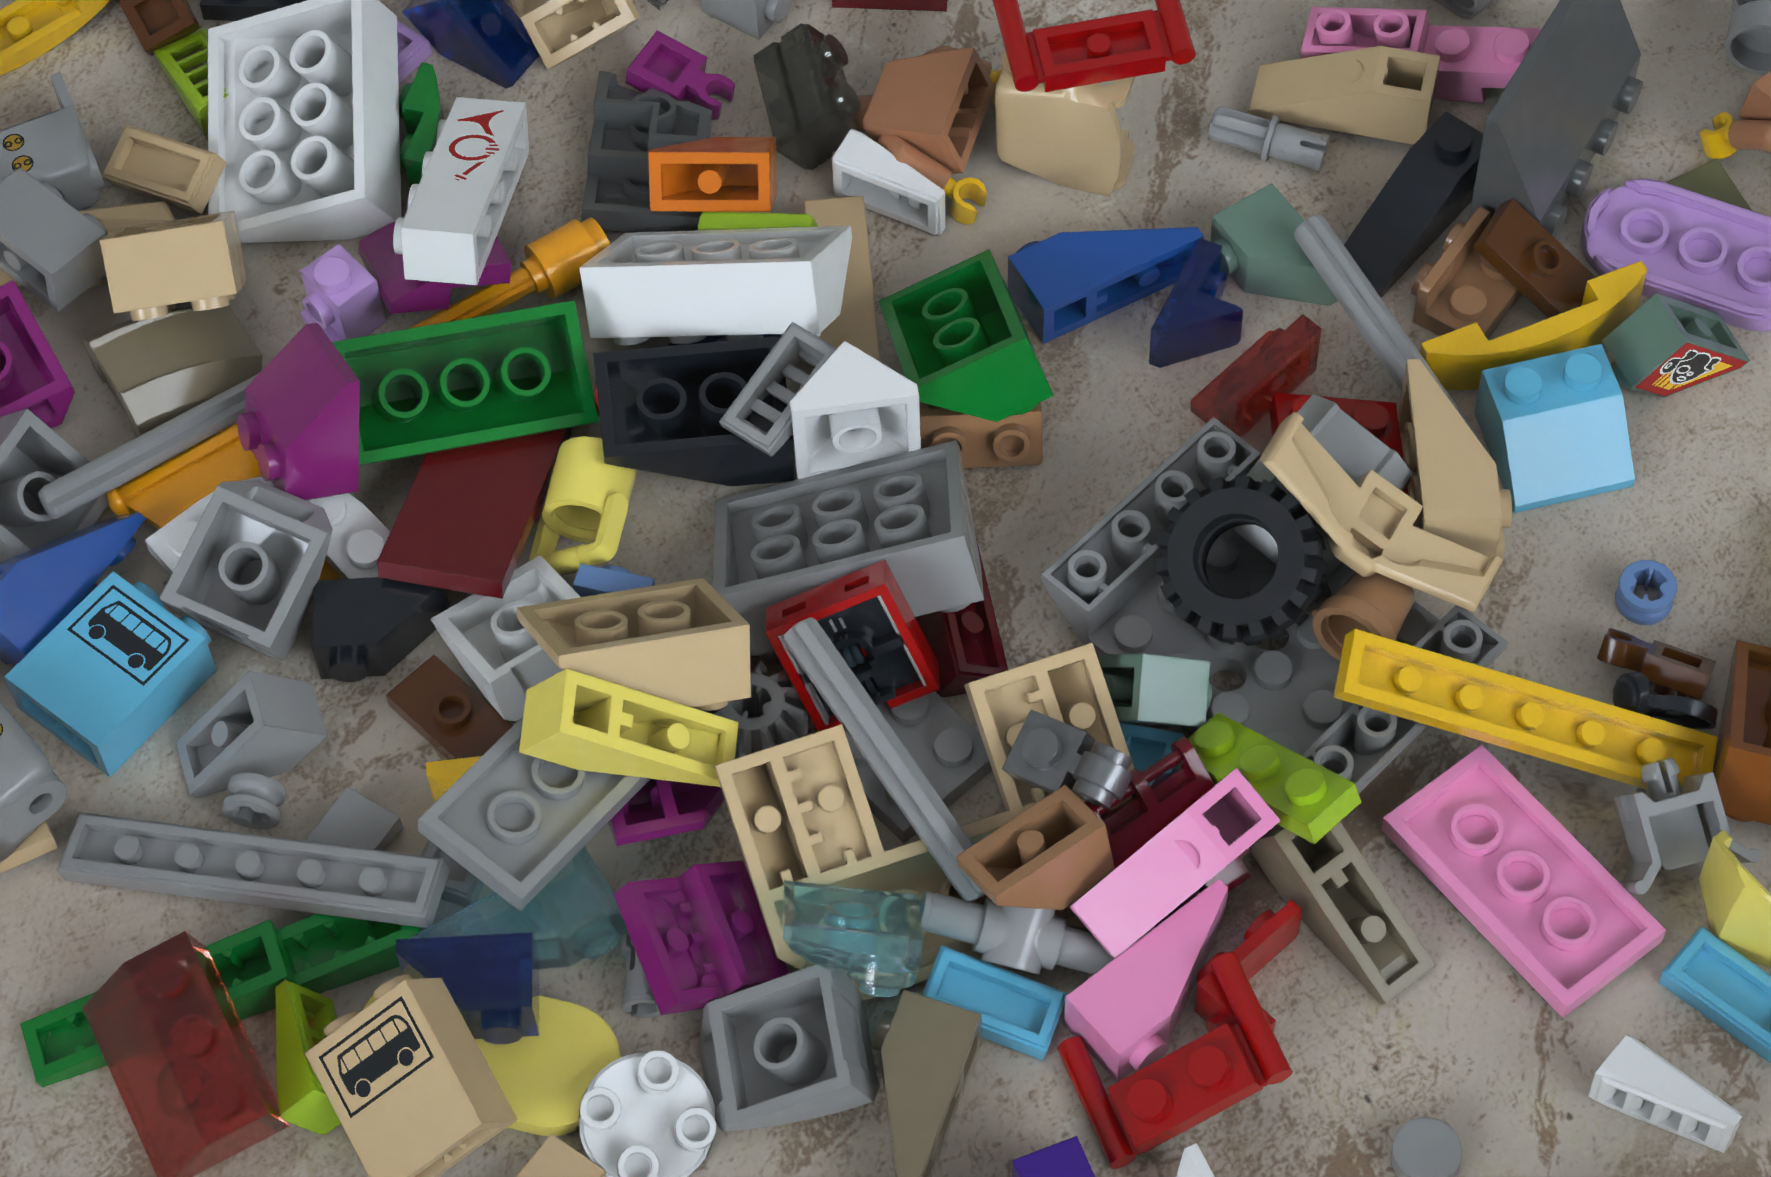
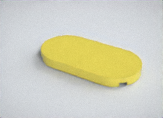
[363,972,621,1136]

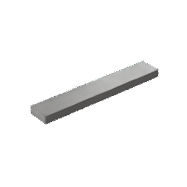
[57,812,450,929]

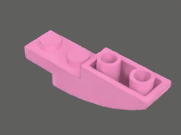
[1301,7,1542,103]

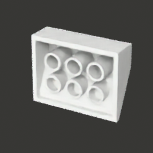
[208,0,401,243]

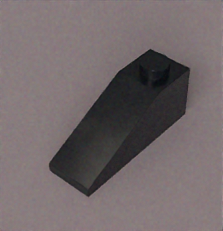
[1344,111,1483,298]

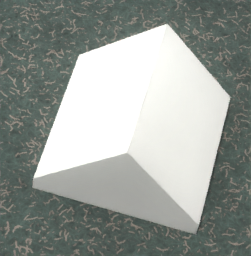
[790,341,921,479]

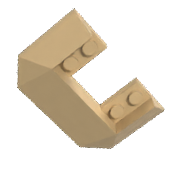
[714,642,1135,1001]

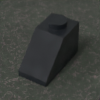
[311,577,450,682]

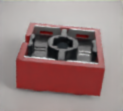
[765,559,940,732]

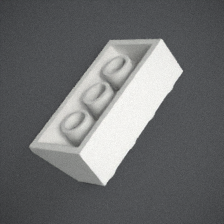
[580,226,852,346]

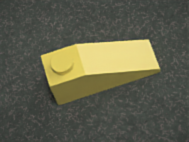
[519,668,739,787]

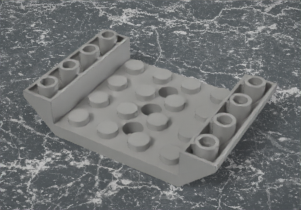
[1041,417,1508,794]

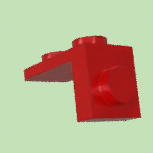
[1194,900,1303,1033]

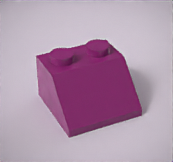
[237,323,360,500]

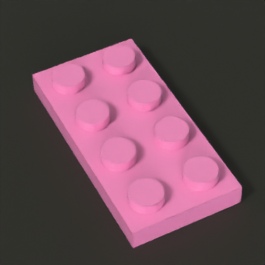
[1381,745,1666,1019]

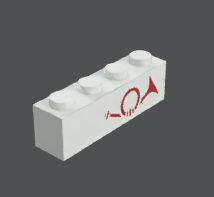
[393,97,529,285]

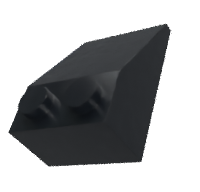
[593,336,794,487]

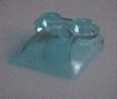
[783,880,923,997]

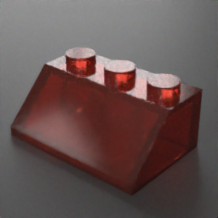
[82,931,289,1177]

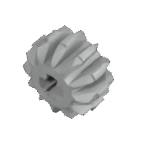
[701,660,809,759]

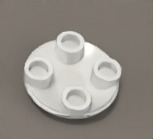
[578,1050,716,1177]

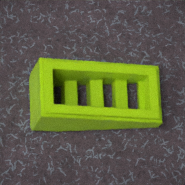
[153,28,229,137]
[275,980,341,1135]

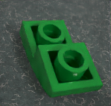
[399,62,444,188]

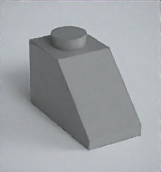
[176,671,327,798]

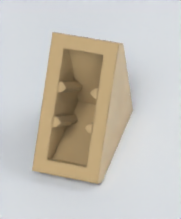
[520,0,641,70]

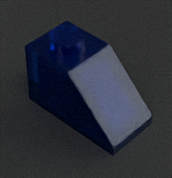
[402,0,539,89]
[396,932,539,1044]

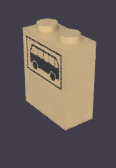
[305,974,518,1177]

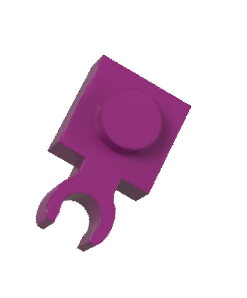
[625,30,735,120]

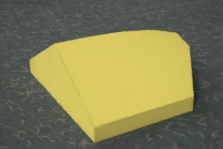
[1699,830,1771,968]

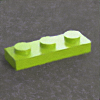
[1177,712,1361,844]

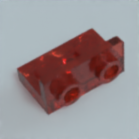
[1190,314,1322,438]

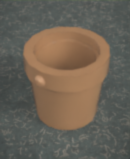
[1311,572,1415,661]

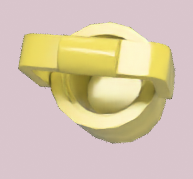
[529,436,637,576]

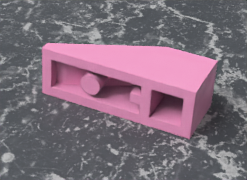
[1064,879,1228,1082]

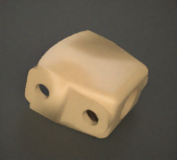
[995,51,1135,196]

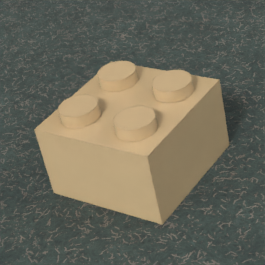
[100,210,248,321]

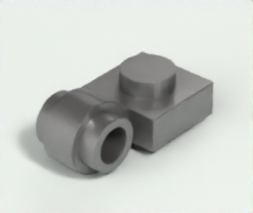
[1002,709,1133,809]

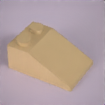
[1398,359,1512,589]
[517,578,751,711]

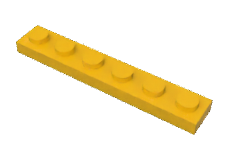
[1334,629,1718,790]

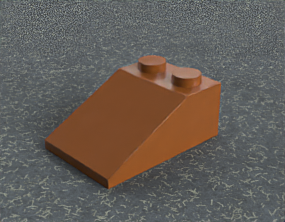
[1713,640,1771,825]

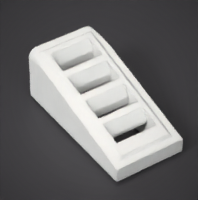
[832,129,945,236]
[1588,1034,1743,1153]

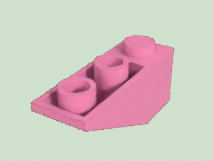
[1070,768,1281,960]

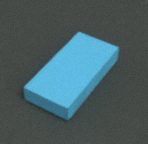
[1658,926,1771,1063]
[922,945,1068,1061]

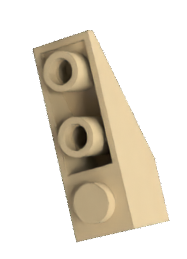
[1249,46,1440,145]

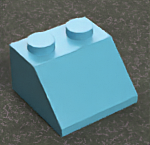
[1474,344,1635,513]

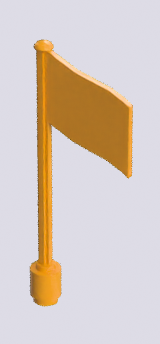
[107,217,610,602]

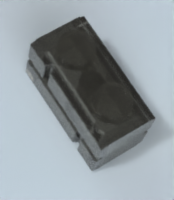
[753,23,861,170]

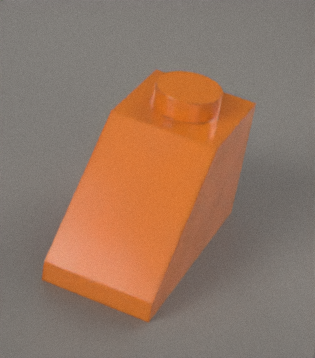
[648,137,777,212]

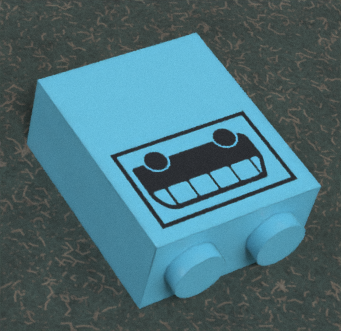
[4,571,217,777]

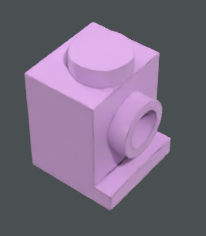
[300,243,386,342]

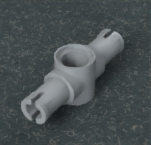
[915,891,1113,975]

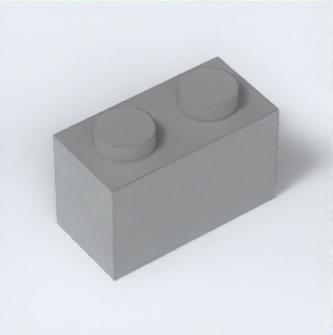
[0,167,108,312]

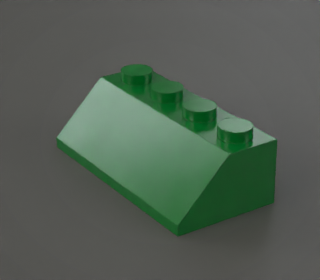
[332,300,599,466]

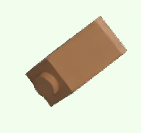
[956,785,1115,910]

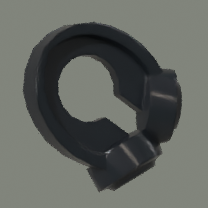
[1613,672,1718,729]

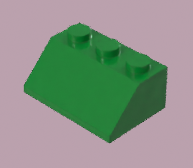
[878,249,1054,422]

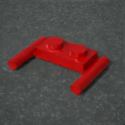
[992,0,1196,92]
[1057,952,1293,1169]

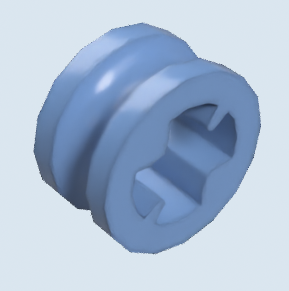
[1615,560,1677,625]

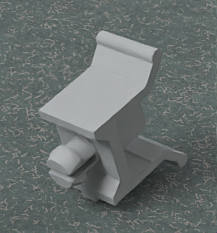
[1614,758,1762,894]

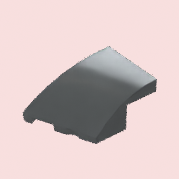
[582,71,712,232]

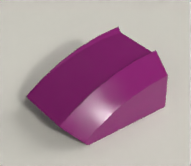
[0,280,75,429]

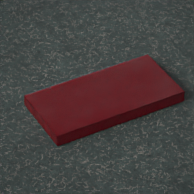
[377,428,571,599]

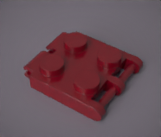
[1084,737,1252,928]

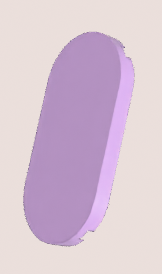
[1581,179,1771,331]

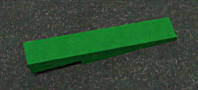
[20,914,436,1088]

